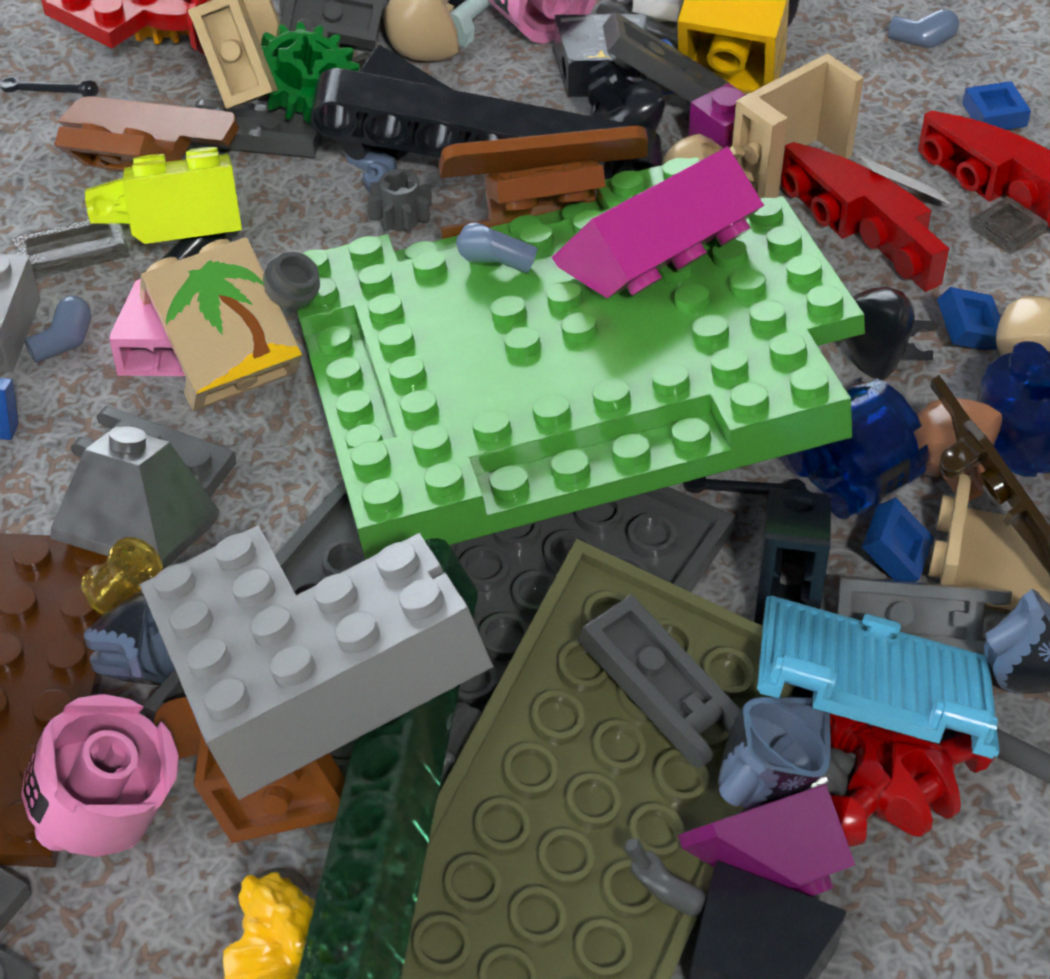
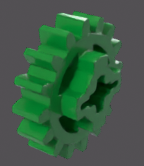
[260,22,360,122]

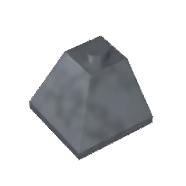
[50,426,219,572]

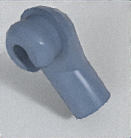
[888,9,959,48]
[346,148,398,193]
[456,222,537,273]
[24,296,91,364]

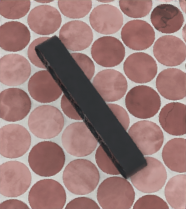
[311,68,662,179]

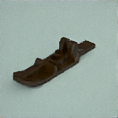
[930,375,1050,577]

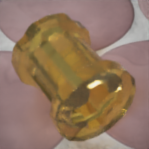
[81,537,163,614]

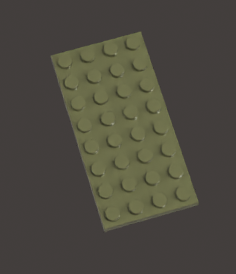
[343,538,795,979]

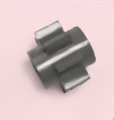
[368,169,432,232]

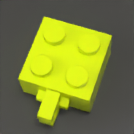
[85,147,242,244]

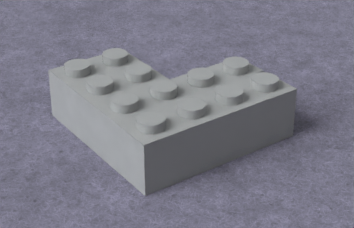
[140,525,493,800]

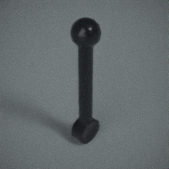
[0,76,98,97]
[683,477,807,494]

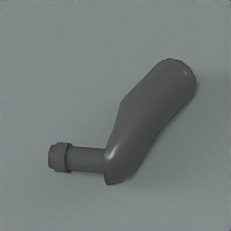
[625,838,706,917]

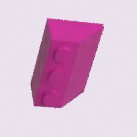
[552,146,764,299]

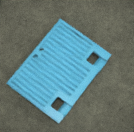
[757,596,999,759]

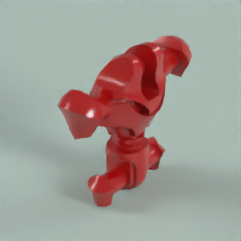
[830,713,995,847]

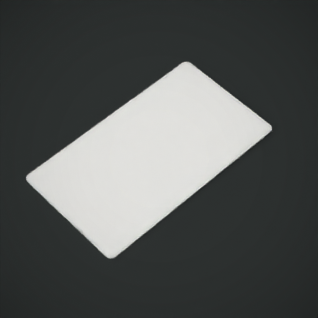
[860,156,951,204]

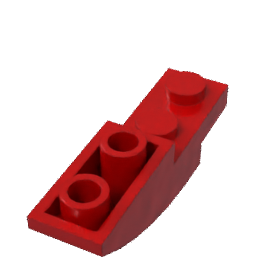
[918,110,1050,228]
[780,142,950,292]

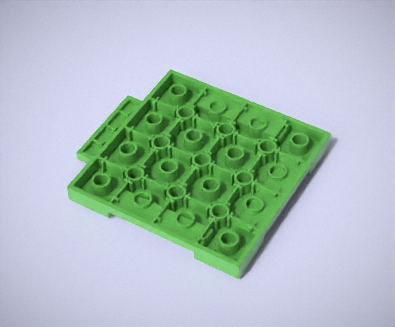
[296,157,865,560]

